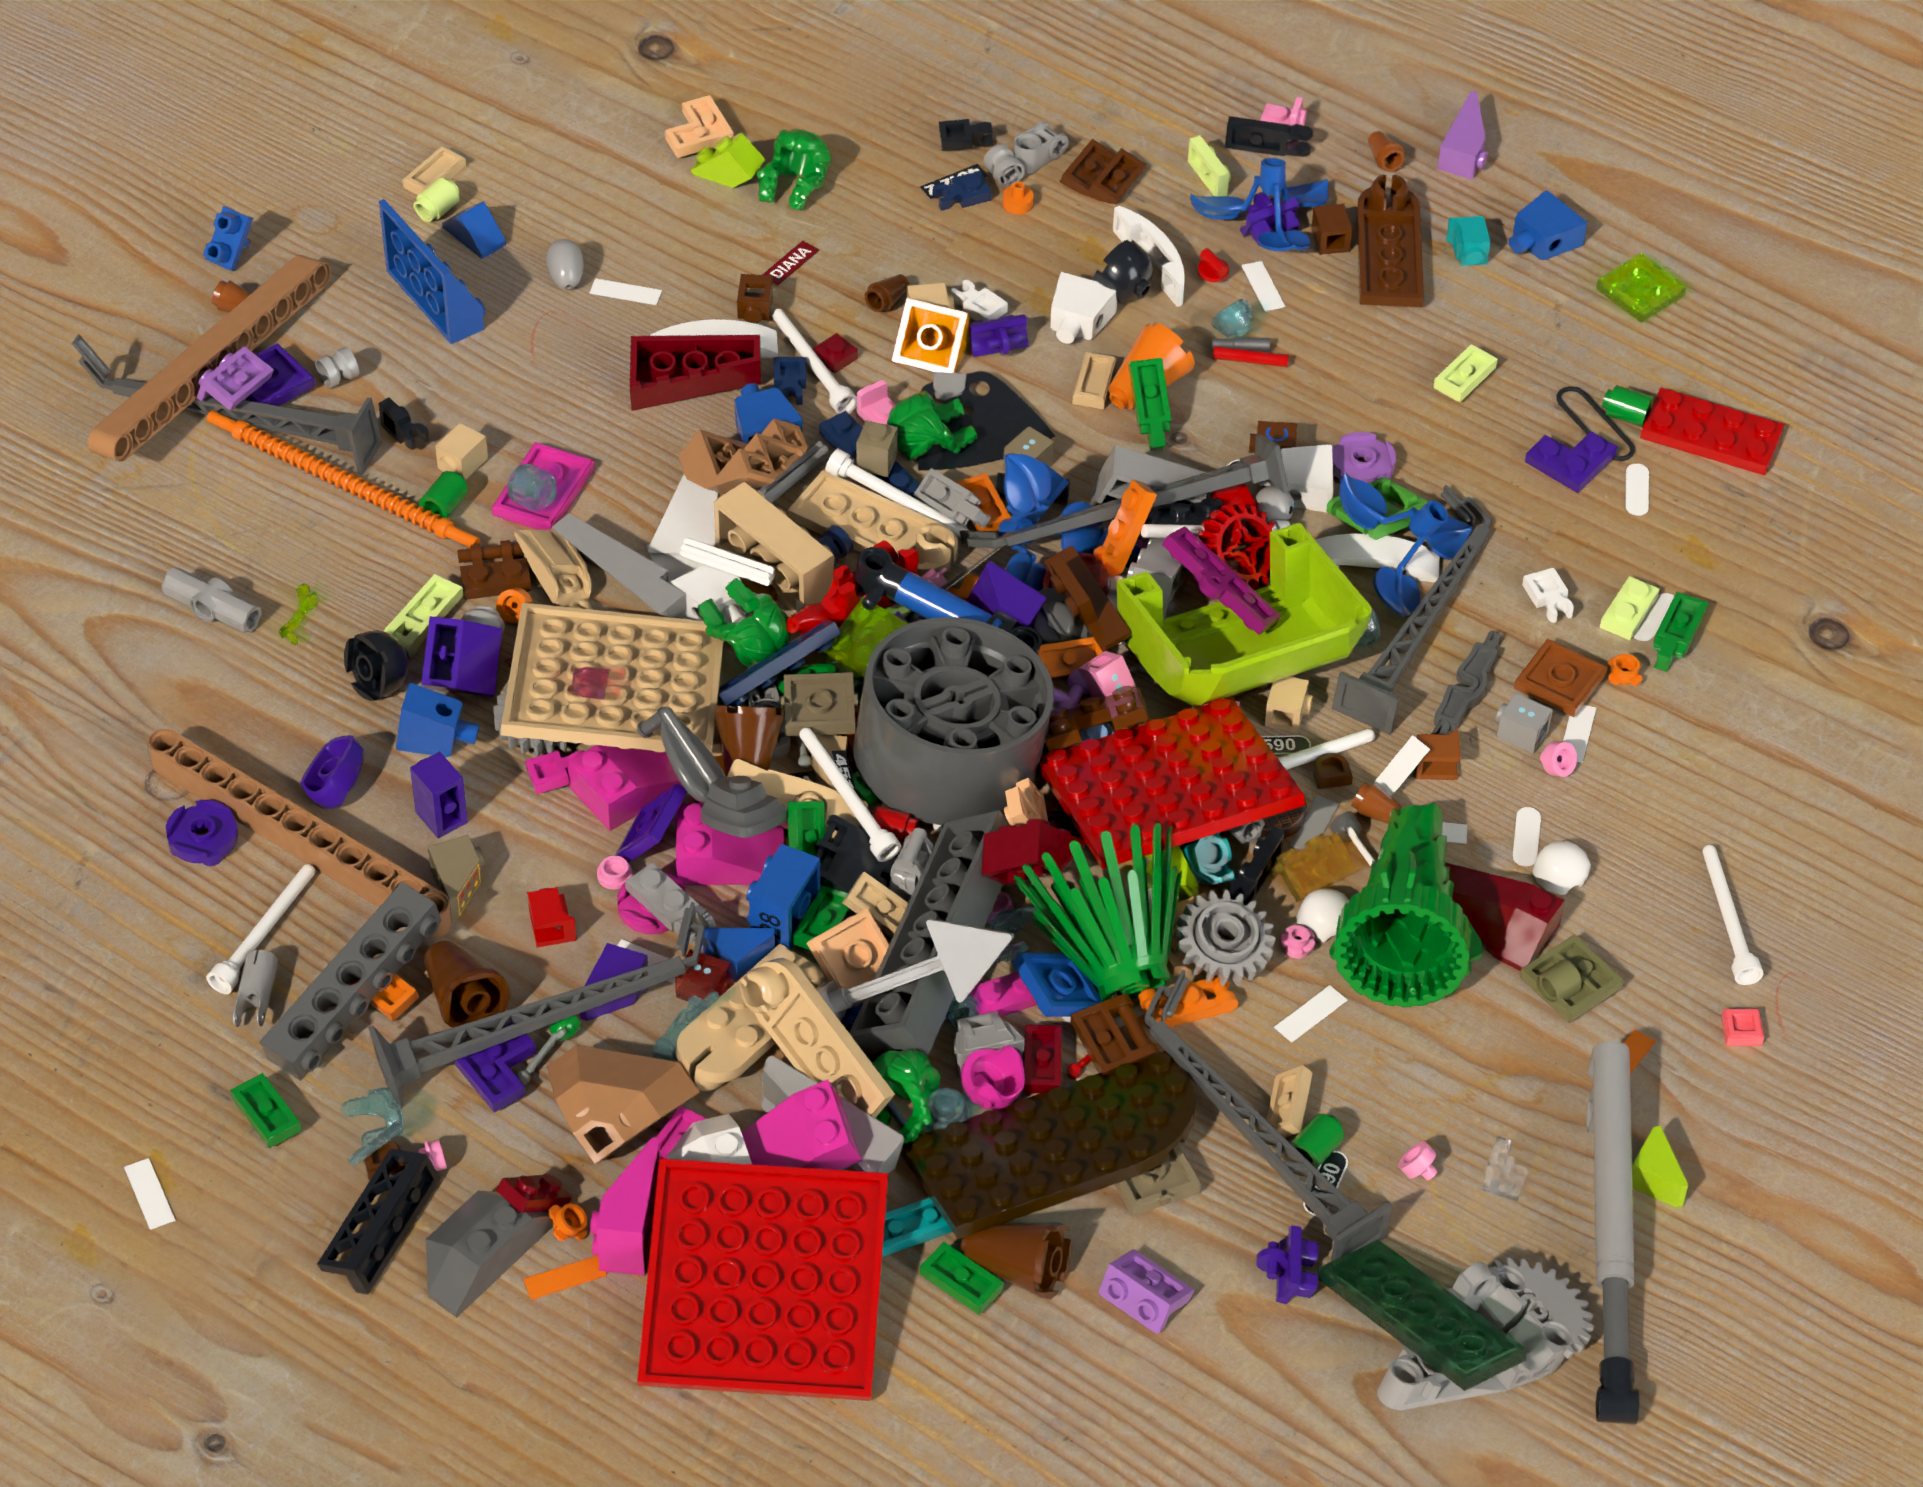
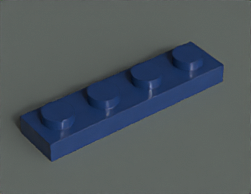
[819,410,920,501]
[717,620,841,707]

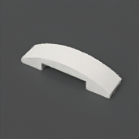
[1113,206,1185,307]
[649,319,778,359]
[1315,534,1440,582]

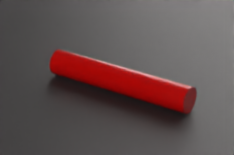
[1213,346,1289,367]

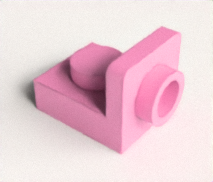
[1260,97,1307,126]
[857,380,895,425]

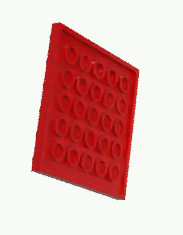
[1038,697,1306,869]
[637,1159,888,1401]

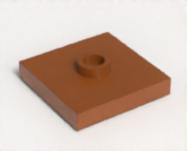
[1514,639,1608,717]

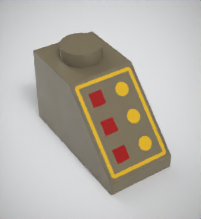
[428,834,485,921]

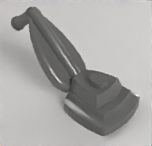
[637,707,788,838]

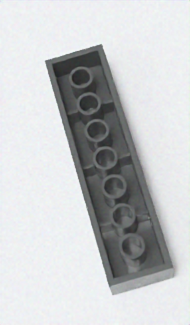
[849,810,1010,1063]

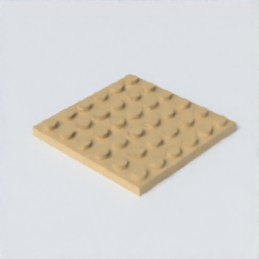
[501,603,724,754]

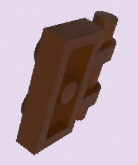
[457,540,532,600]

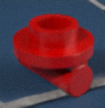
[1198,248,1229,283]

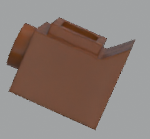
[1415,728,1461,780]

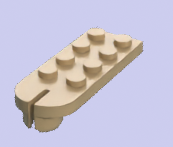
[788,470,958,577]
[676,944,829,1092]
[739,958,895,1118]

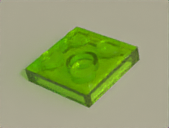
[1596,253,1687,323]
[823,597,909,679]

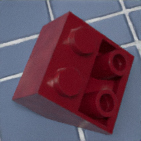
[982,819,1085,885]

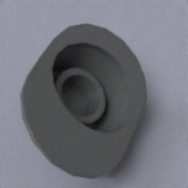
[1029,588,1088,645]

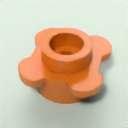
[1607,653,1642,686]
[548,1203,587,1241]

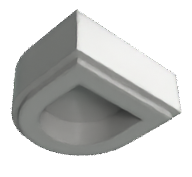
[933,372,966,403]

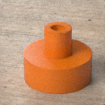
[1002,181,1034,214]
[496,588,533,623]

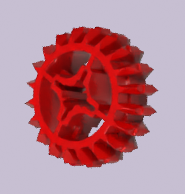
[1196,503,1276,590]

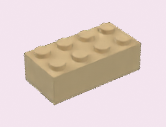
[714,482,834,613]

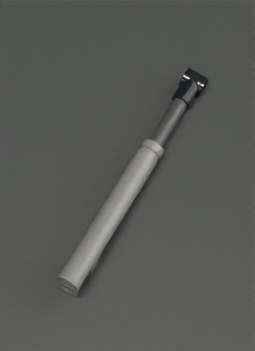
[1586,1041,1639,1425]

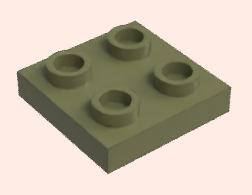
[1520,934,1624,1023]

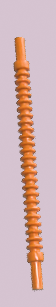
[207,410,480,548]

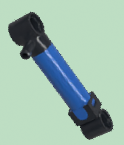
[854,547,1042,655]

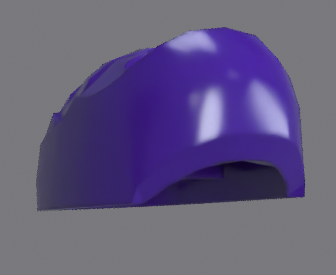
[300,735,364,809]

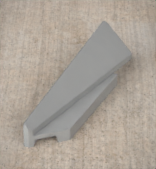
[552,513,686,619]
[760,1055,904,1173]

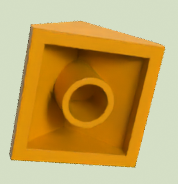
[892,298,969,373]

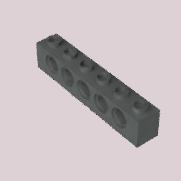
[260,882,442,1081]

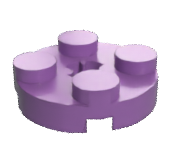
[1332,432,1396,484]

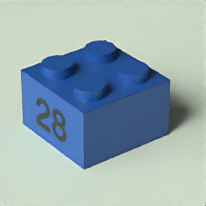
[746,844,820,950]

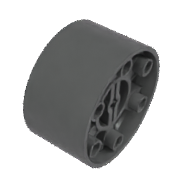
[853,617,1054,825]

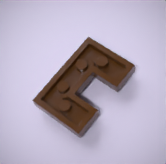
[1045,686,1149,752]

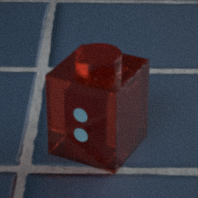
[675,949,734,1008]

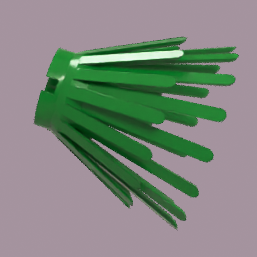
[1013,823,1182,1001]

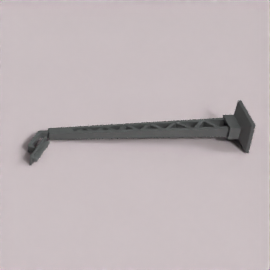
[72,334,382,475]
[959,434,1289,549]
[1332,485,1492,735]
[368,902,705,1111]
[1145,970,1393,1272]

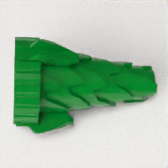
[1329,802,1483,1007]

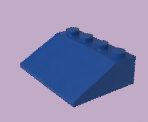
[379,199,485,344]

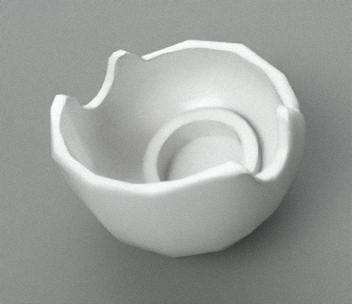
[1532,841,1591,895]
[1296,888,1350,943]

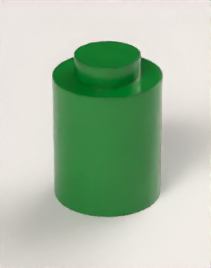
[1602,385,1654,427]
[419,471,469,518]
[1290,1113,1345,1169]

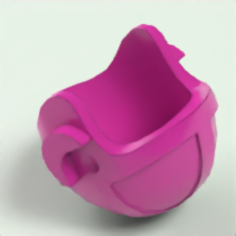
[961,1045,1025,1110]

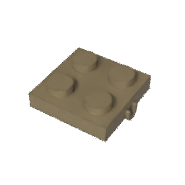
[781,672,858,736]
[1114,1144,1201,1217]

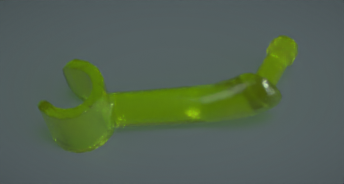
[279,583,318,645]

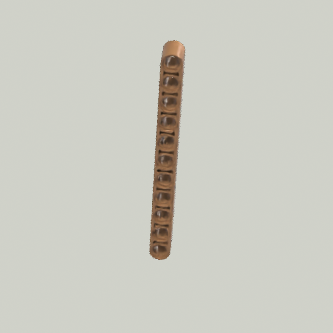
[88,255,331,462]
[147,729,452,938]

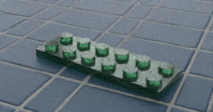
[1318,1239,1526,1391]

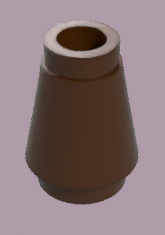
[865,274,910,312]

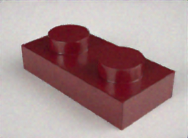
[1024,1025,1062,1093]
[496,1174,573,1213]

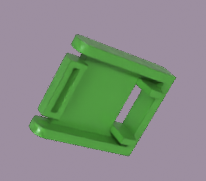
[1327,477,1428,540]

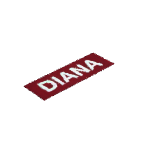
[762,240,819,285]

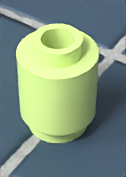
[413,178,460,222]

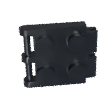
[814,815,898,893]

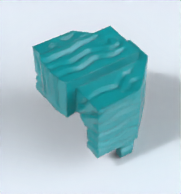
[1180,832,1235,885]

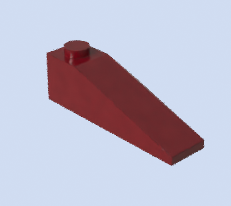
[1445,862,1565,971]

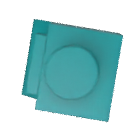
[1446,216,1491,266]

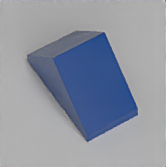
[442,201,506,259]
[702,928,775,982]

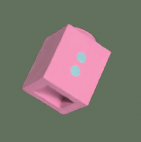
[1079,651,1136,699]

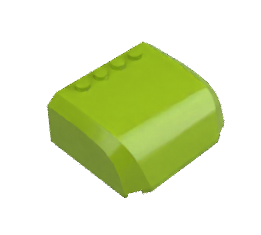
[1117,522,1372,706]

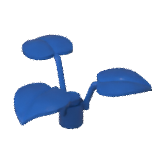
[1190,158,1329,251]
[998,454,1104,591]
[1340,473,1473,617]

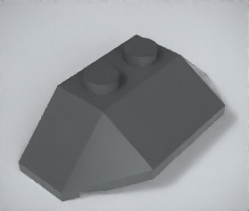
[426,1190,553,1318]

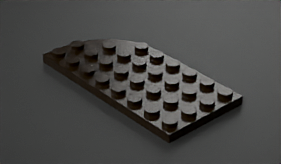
[900,1051,1196,1239]

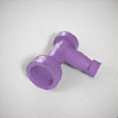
[1053,669,1089,710]

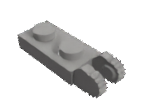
[625,862,716,944]

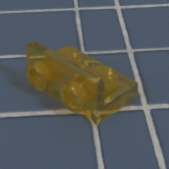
[1270,833,1358,902]

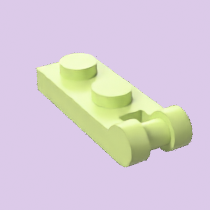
[384,574,463,657]

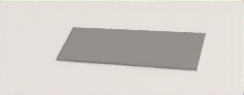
[1290,795,1340,854]

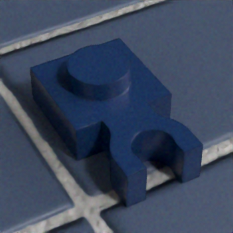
[932,171,992,211]
[773,357,806,405]

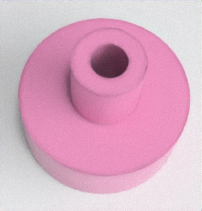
[1540,741,1577,777]
[1398,1141,1437,1181]

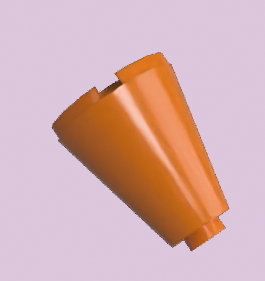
[1108,323,1195,410]

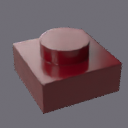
[813,333,858,374]

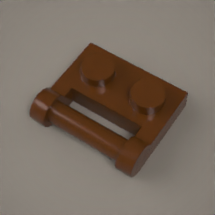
[1070,994,1160,1075]

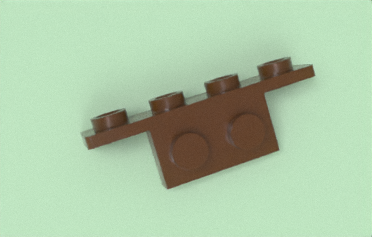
[1044,546,1132,651]

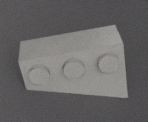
[1090,445,1206,509]
[1127,538,1200,619]

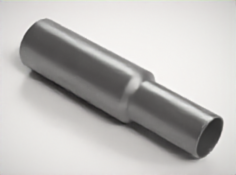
[1212,337,1270,352]

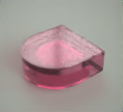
[572,667,610,700]

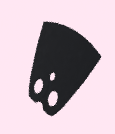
[917,371,1055,471]

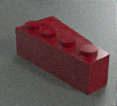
[630,335,761,411]

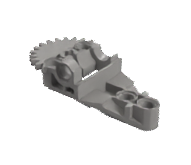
[1377,1258,1594,1410]

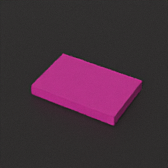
[492,442,595,529]

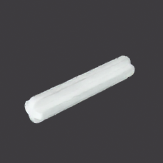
[680,538,775,586]

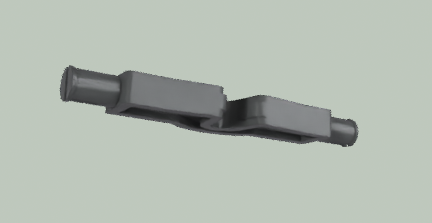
[1431,631,1502,735]

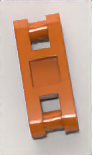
[1138,975,1239,1027]

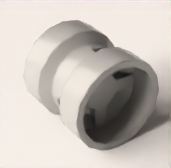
[983,144,1025,188]
[315,347,359,389]

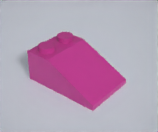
[568,745,682,831]
[676,803,784,885]
[741,1079,862,1170]
[590,1138,661,1276]

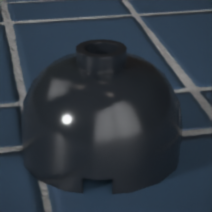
[1093,240,1153,304]
[344,630,409,701]

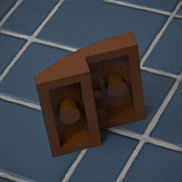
[1060,139,1147,204]

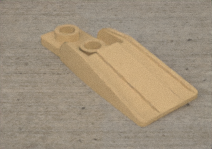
[514,529,593,610]
[727,759,868,843]

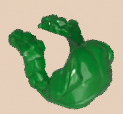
[757,129,831,211]
[887,390,978,461]
[697,578,791,668]
[872,1049,941,1144]

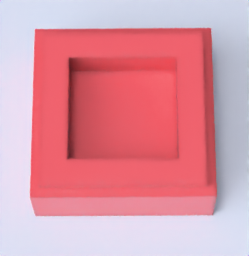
[1721,1009,1764,1046]

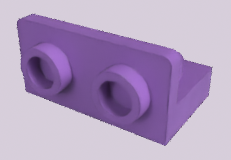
[197,346,274,411]
[1098,1249,1194,1334]

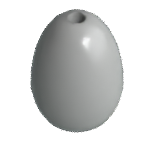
[546,239,584,290]

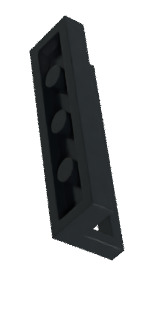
[317,1149,440,1295]

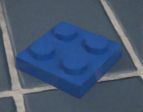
[1012,953,1103,1017]

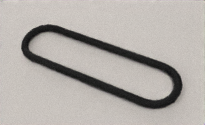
[1556,386,1635,461]

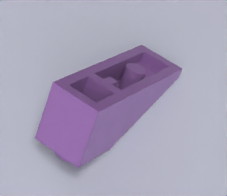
[1438,91,1488,179]

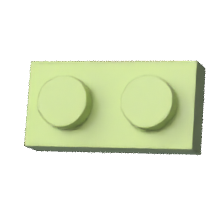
[1188,135,1231,197]
[1433,344,1497,402]
[1600,576,1660,640]

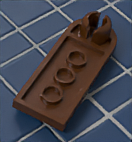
[1357,174,1424,307]

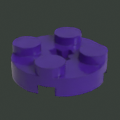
[166,800,238,866]

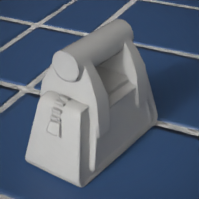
[888,828,934,903]
[954,1011,1025,1077]

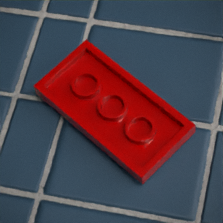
[1640,387,1785,476]

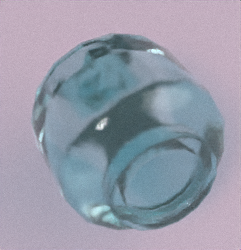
[507,464,557,511]

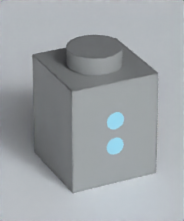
[1495,693,1553,754]

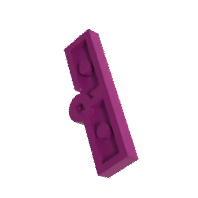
[1161,526,1282,635]

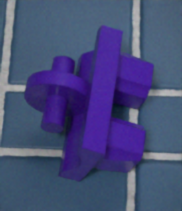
[1240,192,1300,246]
[969,314,1029,357]
[1256,1225,1319,1304]

